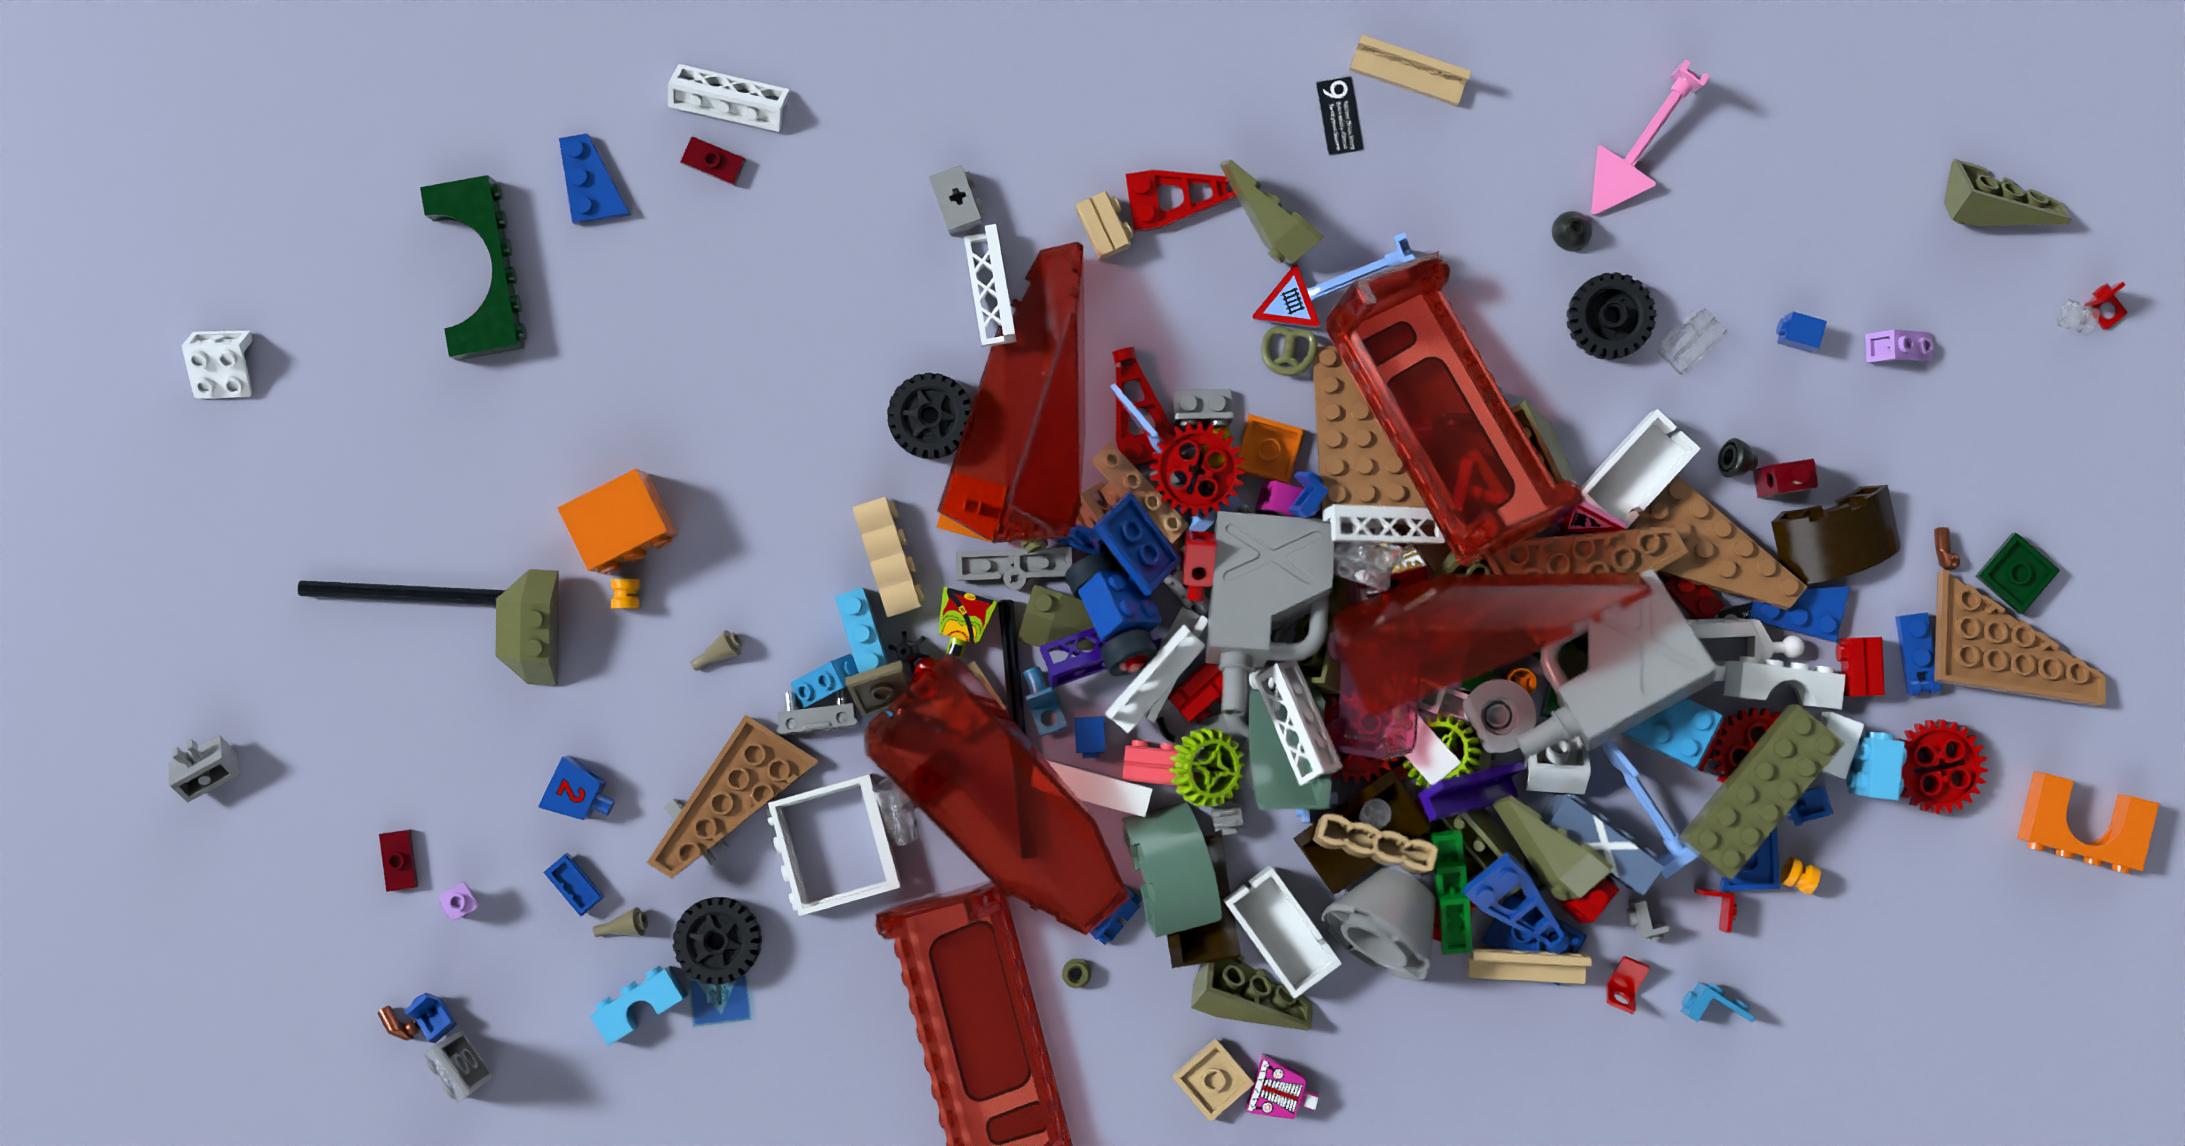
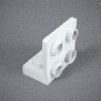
[182,330,253,399]

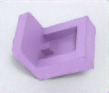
[438,882,478,921]

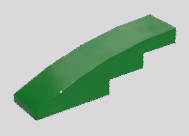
[1431,830,1472,955]

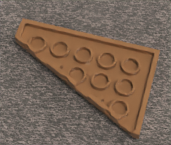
[1312,346,1437,514]
[1626,475,1807,610]
[1478,526,1688,644]
[1934,570,2106,707]

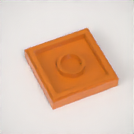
[1237,414,1305,484]

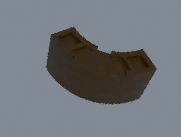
[1771,485,1901,584]
[1293,770,1432,894]
[1167,834,1241,968]

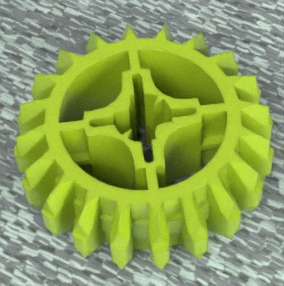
[1401,713,1481,788]
[1168,728,1246,807]

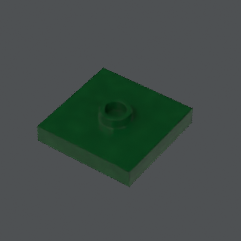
[1975,532,2060,614]

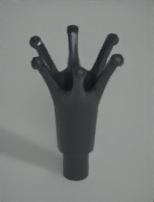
[888,631,930,673]

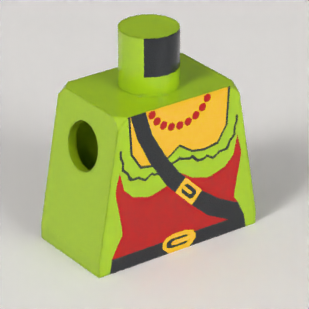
[939,587,998,658]

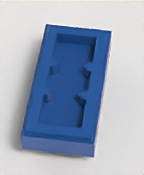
[543,853,605,917]

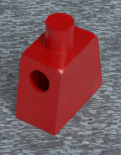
[1182,530,1217,601]
[1556,875,1619,923]

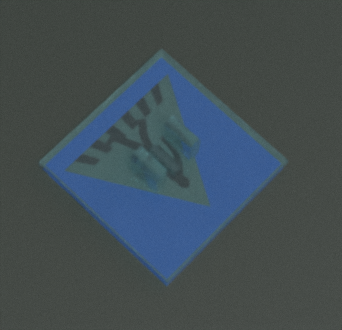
[687,973,751,1027]

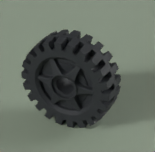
[1566,272,1657,360]
[887,372,973,459]
[673,897,762,985]

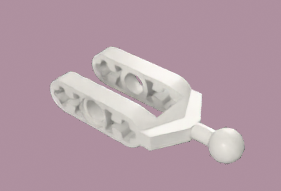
[1686,618,1805,681]

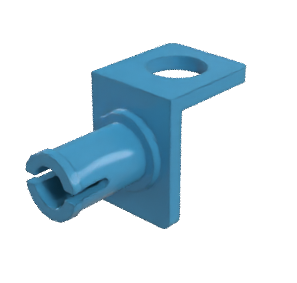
[1023,667,1067,736]

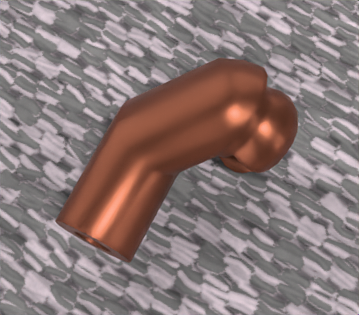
[1934,527,1960,570]
[377,1006,420,1041]

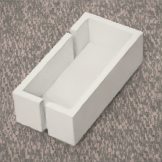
[1577,409,1701,529]
[1223,866,1342,999]

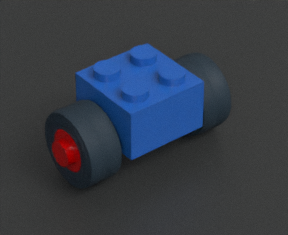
[1065,552,1162,676]

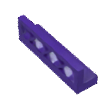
[1040,627,1161,688]
[1418,761,1525,821]

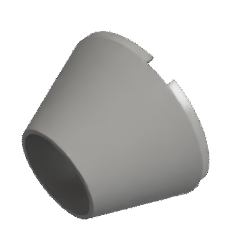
[1321,868,1436,981]

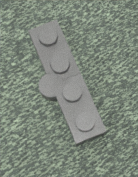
[956,547,1072,590]

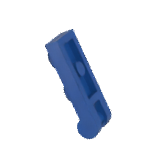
[1895,612,1941,697]

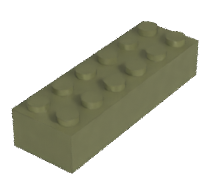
[1677,705,1845,880]

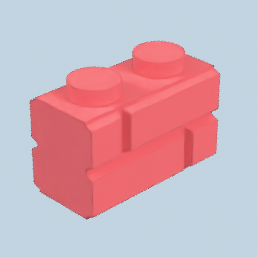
[1122,740,1178,786]

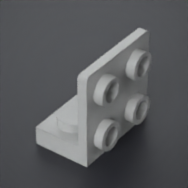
[1173,389,1234,430]

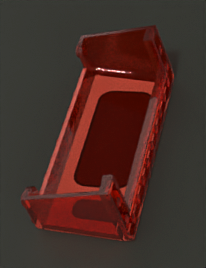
[1326,251,1585,567]
[875,878,1073,1146]

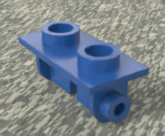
[1086,884,1142,945]

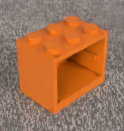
[557,468,678,575]

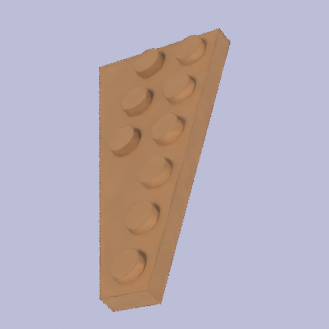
[647,715,819,879]

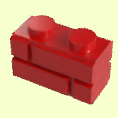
[1835,637,1885,696]
[1167,663,1223,724]

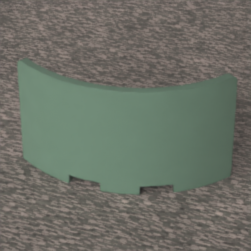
[1249,689,1332,809]
[1121,803,1222,938]

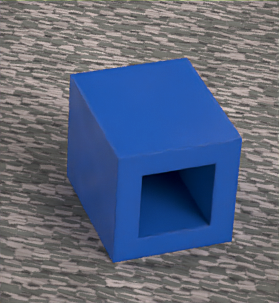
[1776,311,1827,353]
[1074,716,1105,758]

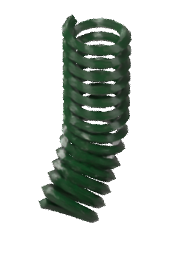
[1156,717,1176,743]

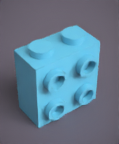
[1846,732,1907,801]

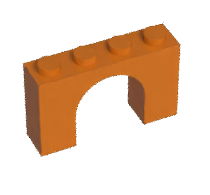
[2017,772,2159,874]

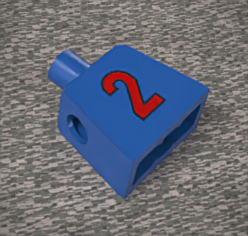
[538,755,615,820]

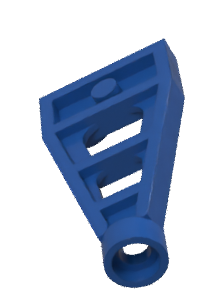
[1462,852,1571,953]

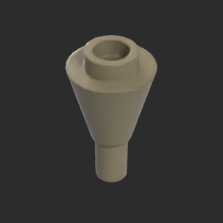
[691,630,742,671]
[593,907,648,937]

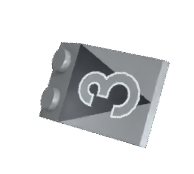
[425,1030,495,1103]

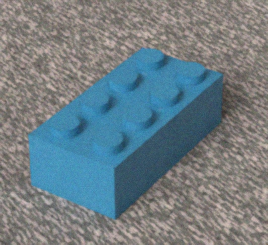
[1621,698,1724,771]

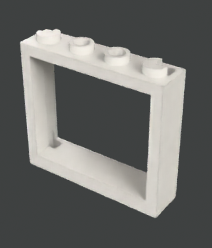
[766,773,903,916]

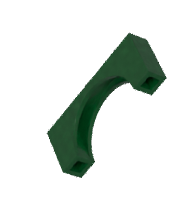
[420,175,527,361]

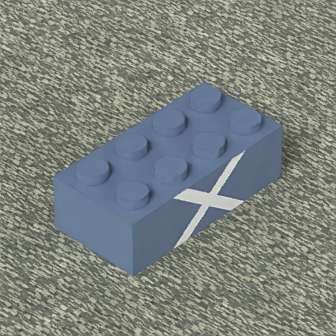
[1541,793,1664,896]

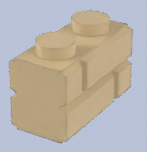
[1075,191,1134,261]

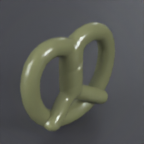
[1261,326,1318,376]

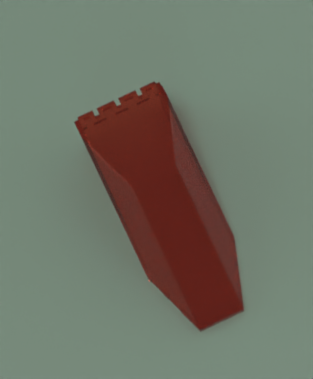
[937,241,1086,543]
[1332,572,1653,719]
[864,653,1130,935]

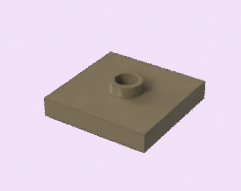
[845,660,917,717]

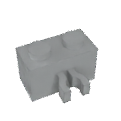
[168,735,239,803]

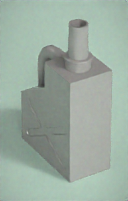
[1205,511,1334,716]
[1515,568,1717,758]

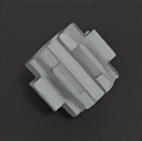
[1211,799,1243,836]

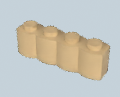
[852,496,925,618]
[1313,814,1438,875]

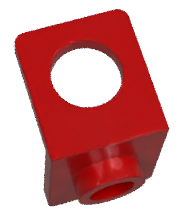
[2084,282,2127,330]
[1694,888,1737,933]
[1606,956,1650,1014]

